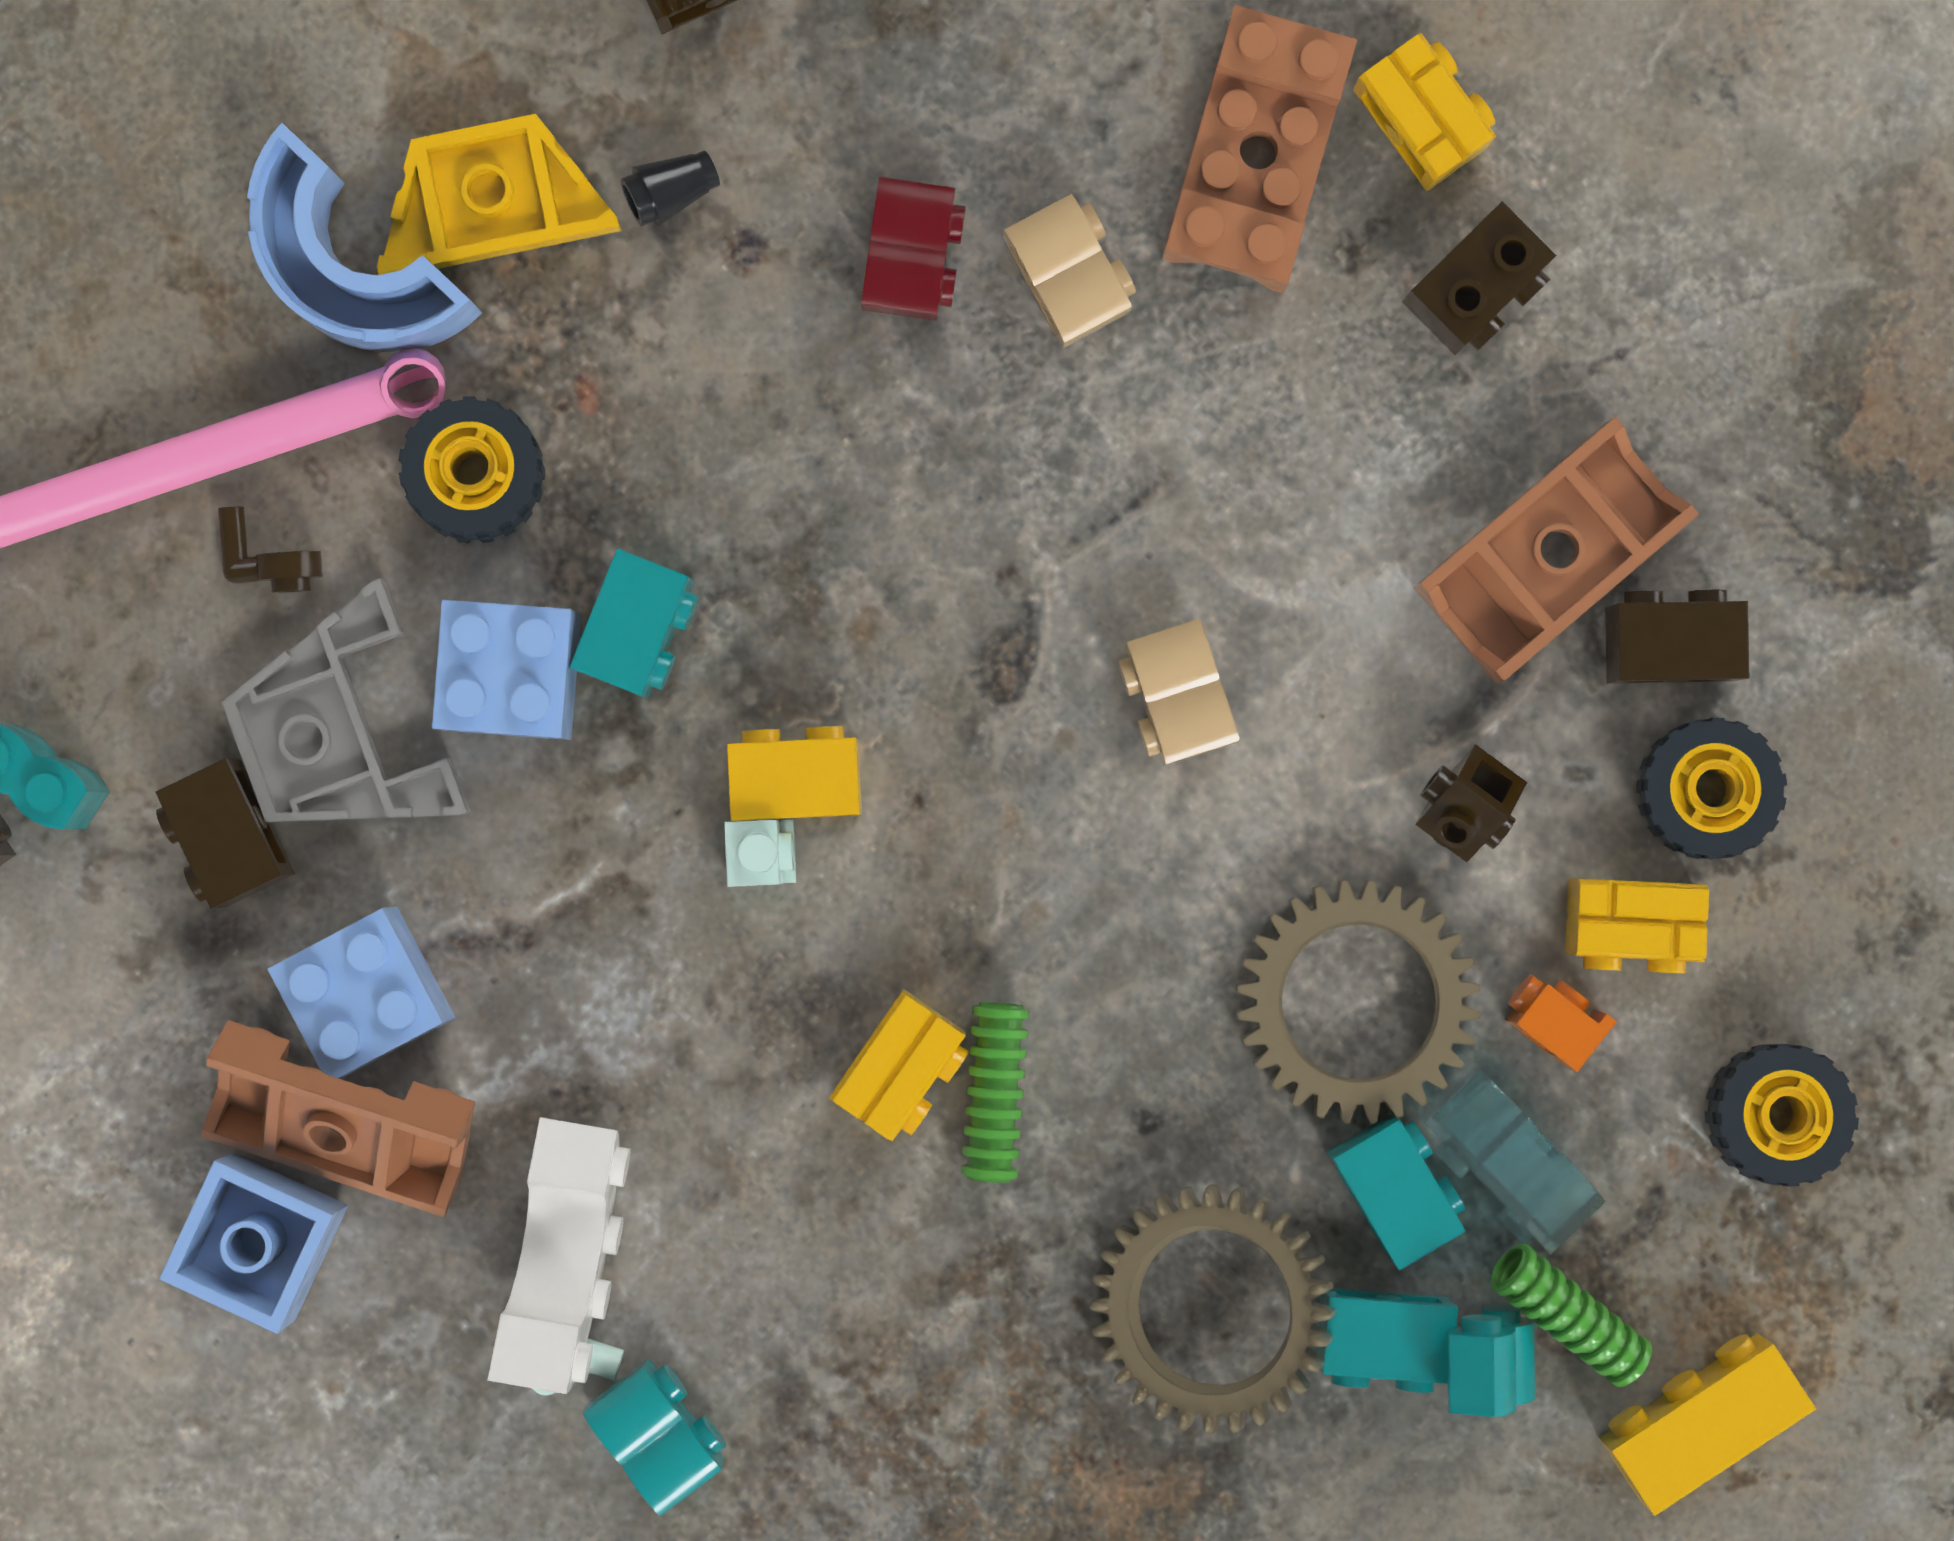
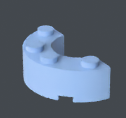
[247,123,482,352]

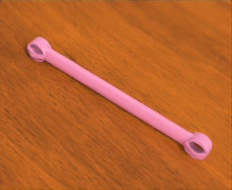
[0,348,446,548]

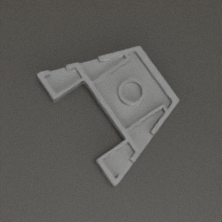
[221,579,471,822]

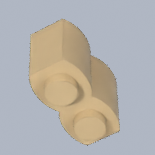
[1003,194,1136,349]
[1117,619,1240,766]

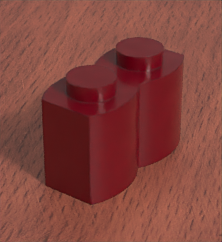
[861,177,966,321]

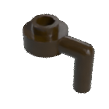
[218,506,323,593]

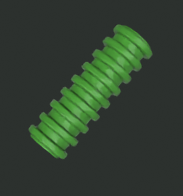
[961,1002,1030,1183]
[1490,1244,1652,1387]

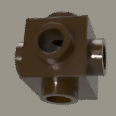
[1415,744,1527,862]

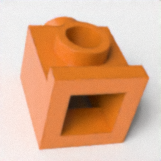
[1505,974,1617,1072]

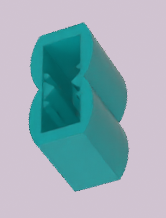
[0,723,110,829]
[1447,1305,1536,1417]
[582,1358,726,1516]

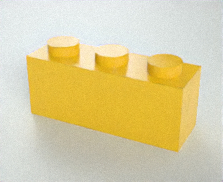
[1599,1333,1816,1516]

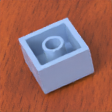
[432,600,581,740]
[267,906,456,1079]
[159,1152,349,1334]

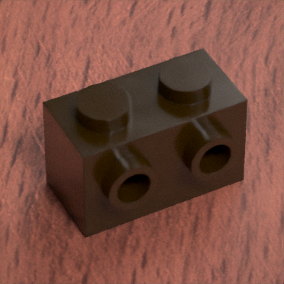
[1402,201,1557,355]
[1605,589,1750,684]
[155,758,295,909]

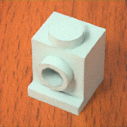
[724,819,797,887]

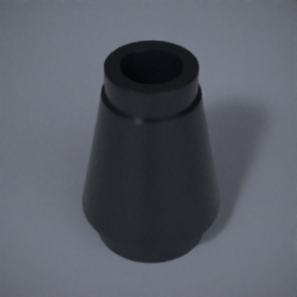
[620,150,720,227]

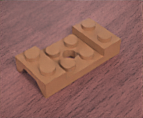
[1162,5,1357,293]
[1413,416,1699,684]
[201,1020,475,1217]

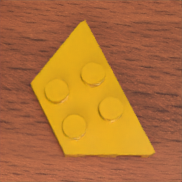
[377,114,622,275]

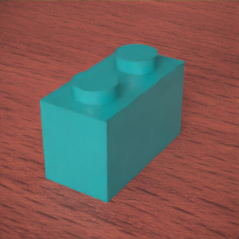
[569,548,699,699]
[1326,1114,1466,1271]
[1316,1288,1458,1393]

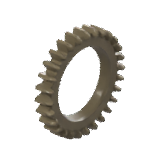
[1235,880,1481,1124]
[1090,1184,1336,1434]

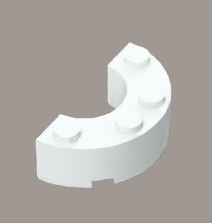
[487,1117,631,1394]

